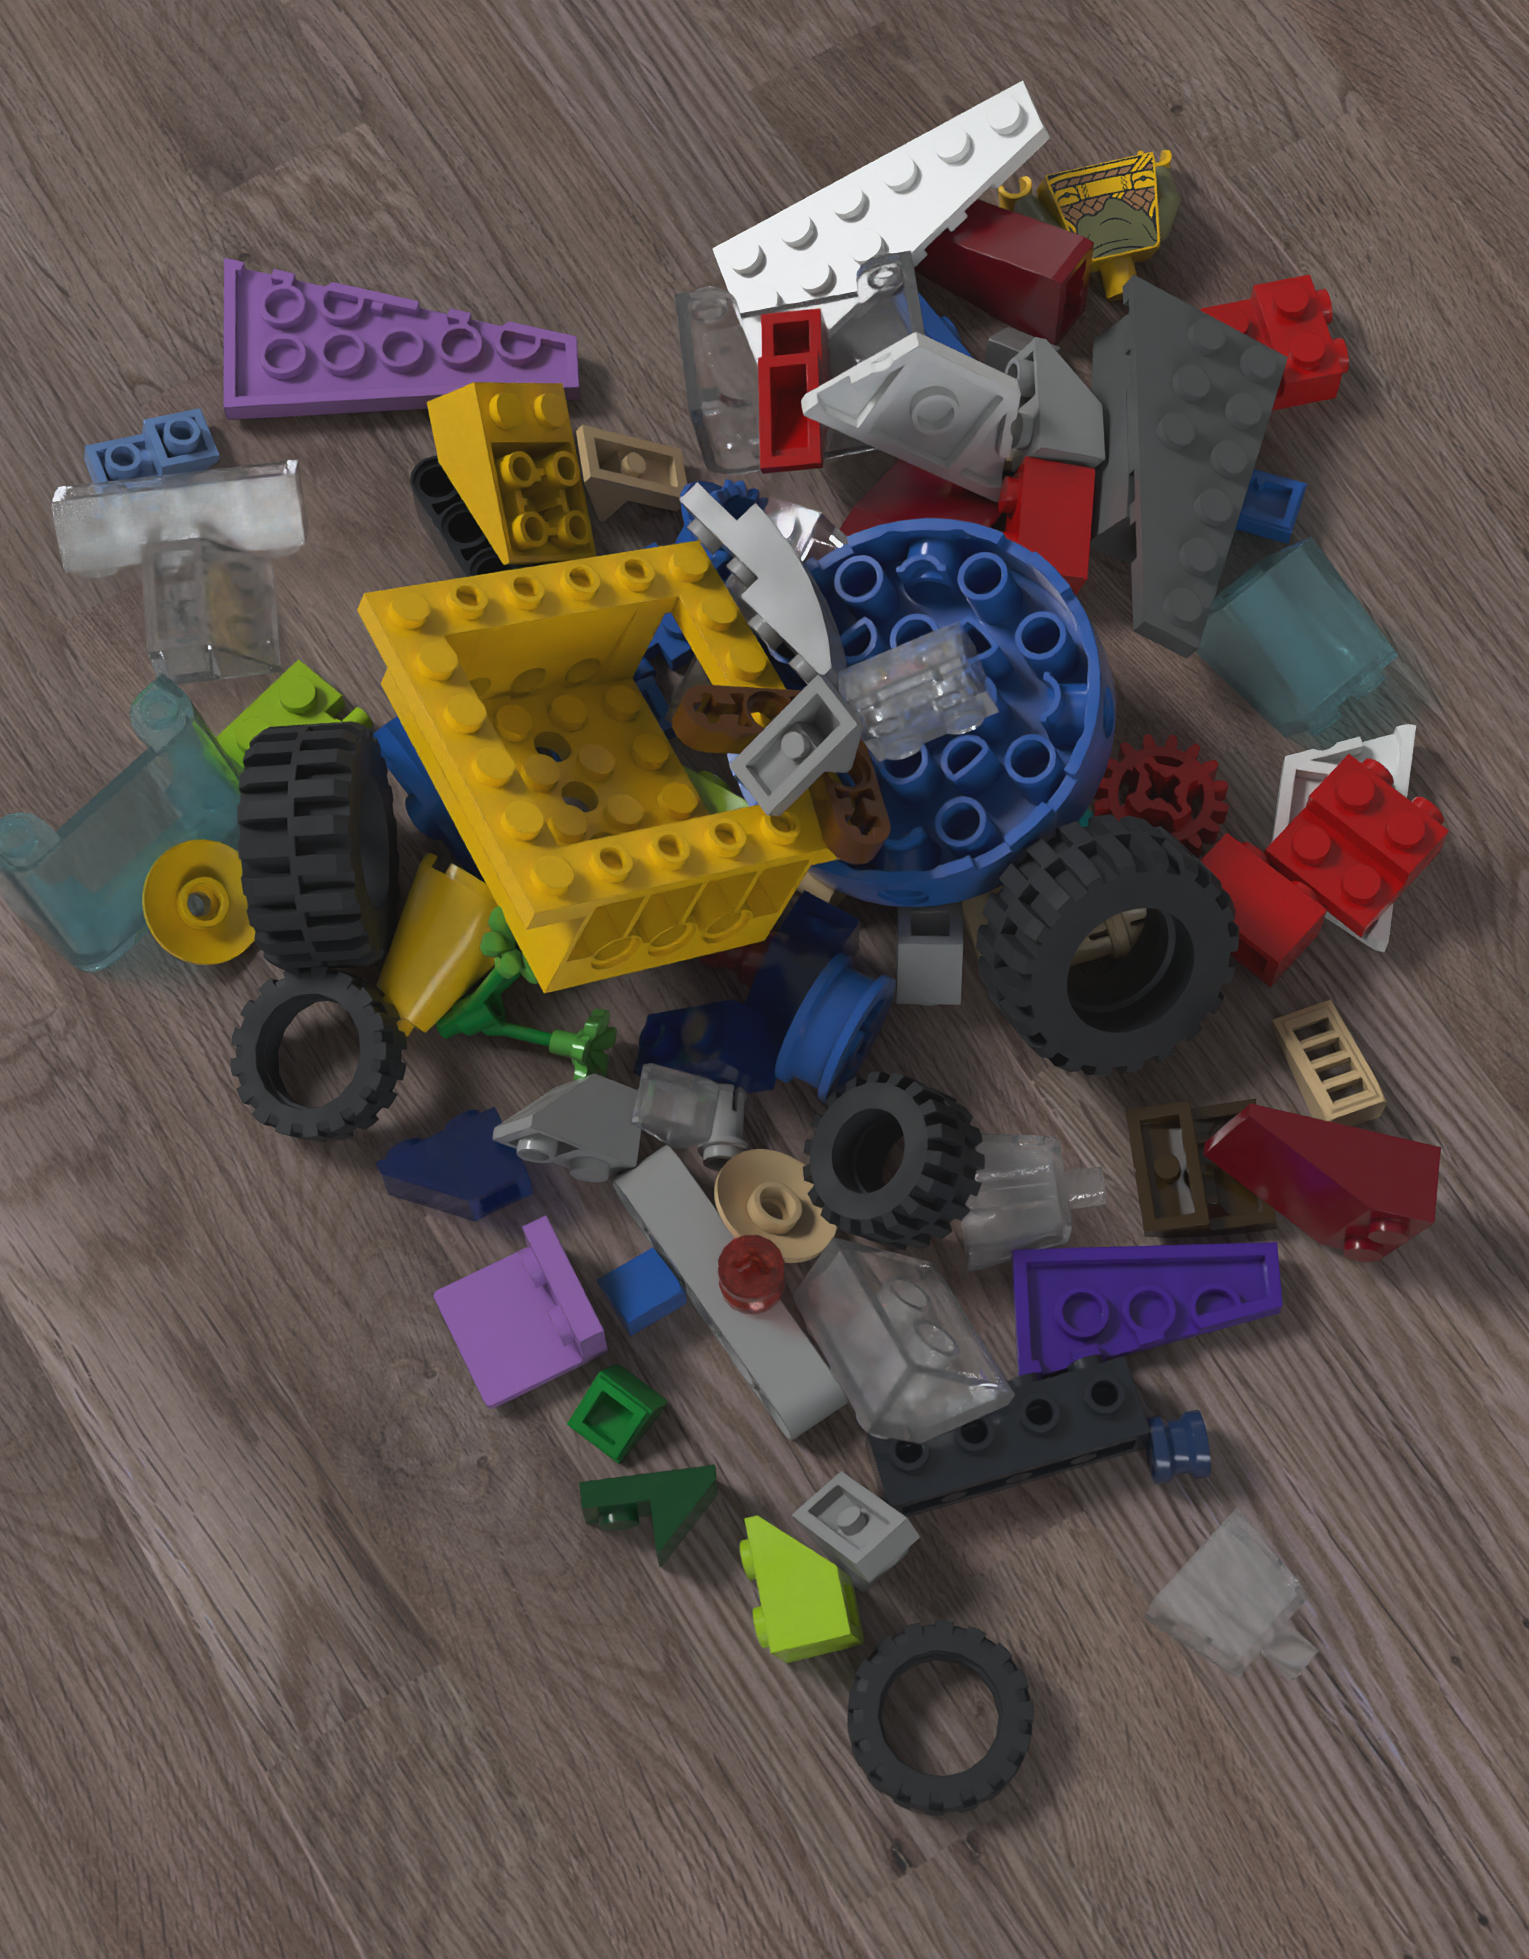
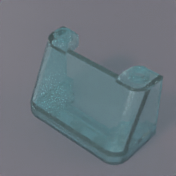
[0,673,241,972]

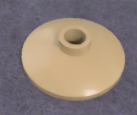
[714,1149,837,1263]

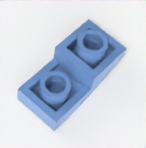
[84,408,219,507]

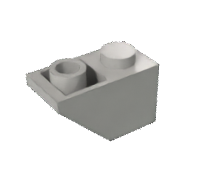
[1005,337,1105,473]
[492,1074,646,1182]

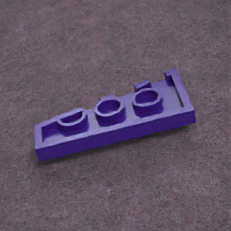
[1011,1242,1283,1378]

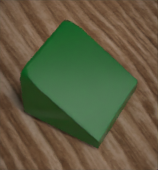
[566,1364,668,1464]

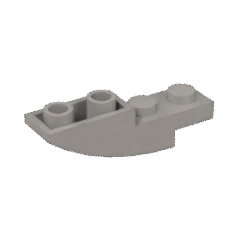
[679,482,850,698]

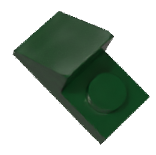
[579,1465,718,1567]

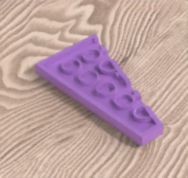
[223,258,580,420]

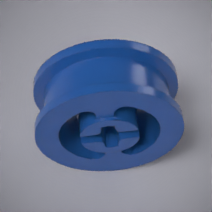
[775,952,896,1106]

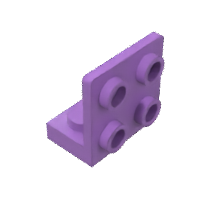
[434,1216,609,1409]

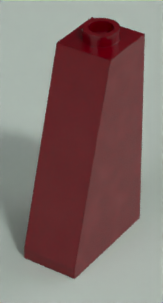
[912,199,1094,346]

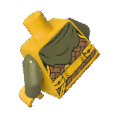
[998,150,1181,301]

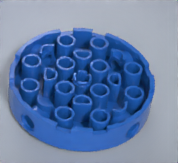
[727,518,1116,907]

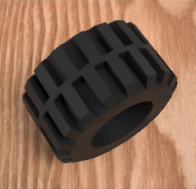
[803,1071,985,1250]

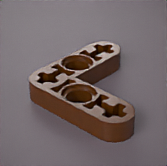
[672,685,891,864]

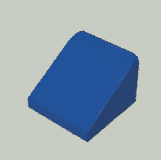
[597,1247,687,1337]

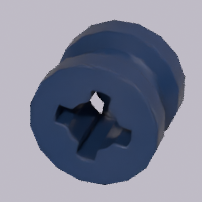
[1145,1409,1211,1485]

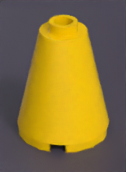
[376,853,498,1037]

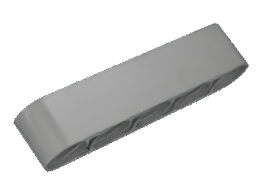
[611,1145,848,1441]

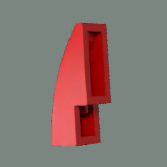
[758,308,829,474]

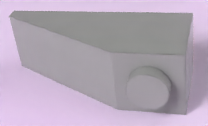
[896,901,963,1006]

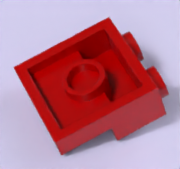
[1199,274,1349,411]
[1264,754,1449,938]

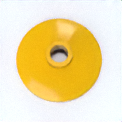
[142,839,255,965]

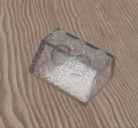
[792,1237,1015,1444]

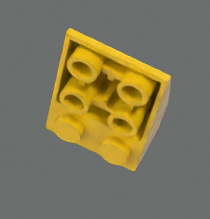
[427,382,597,565]

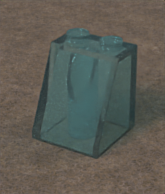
[1195,536,1399,737]

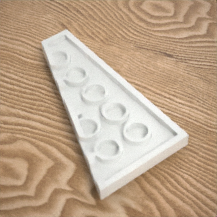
[713,81,1050,365]

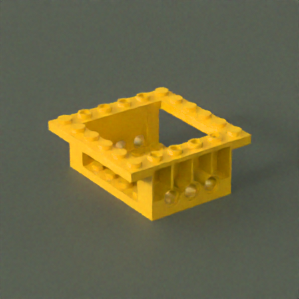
[357,540,865,994]

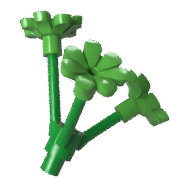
[436,906,617,1080]

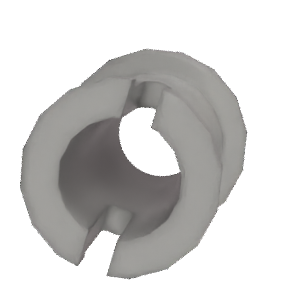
[697,1084,749,1171]

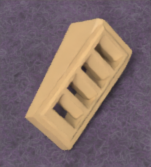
[1270,999,1387,1126]

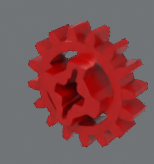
[1092,734,1229,858]

